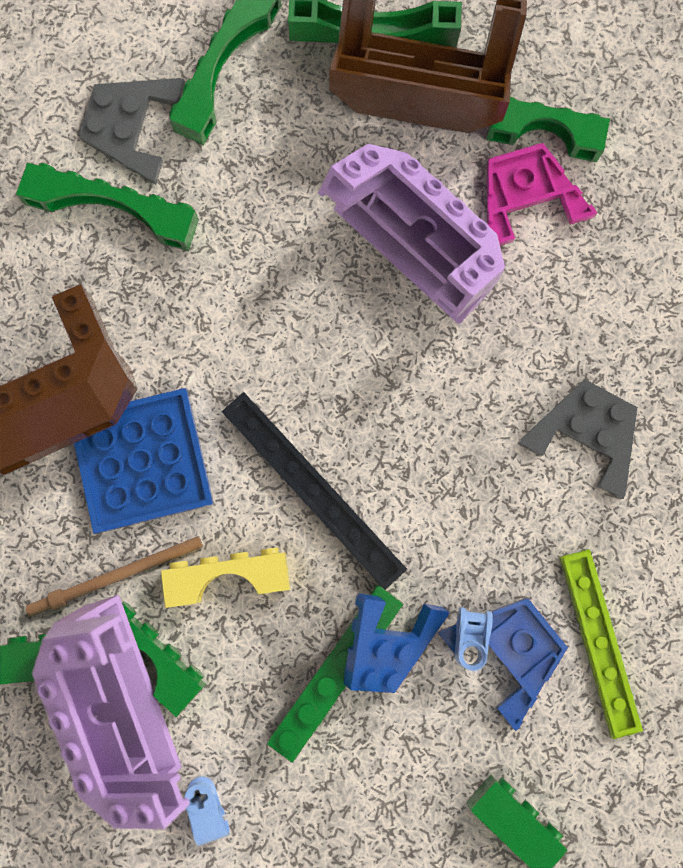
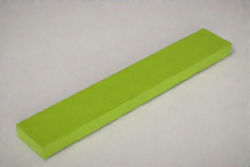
[559,549,643,739]

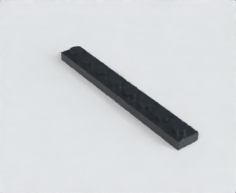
[221,392,407,590]

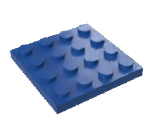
[74,388,214,534]

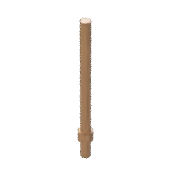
[26,536,203,617]

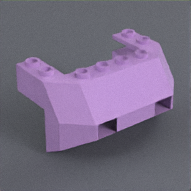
[318,144,505,325]
[32,595,190,829]

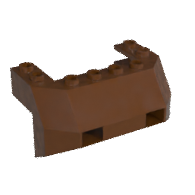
[329,0,527,133]
[0,284,138,476]

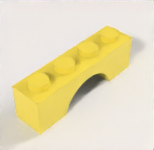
[161,547,291,608]

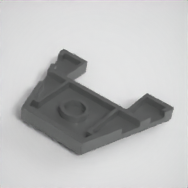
[79,78,185,184]
[518,379,638,499]

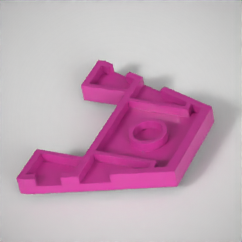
[487,143,597,246]

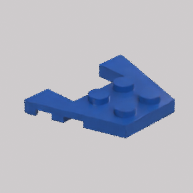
[343,593,450,693]
[437,598,568,731]

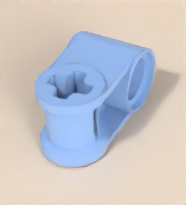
[454,607,493,671]
[184,776,230,846]

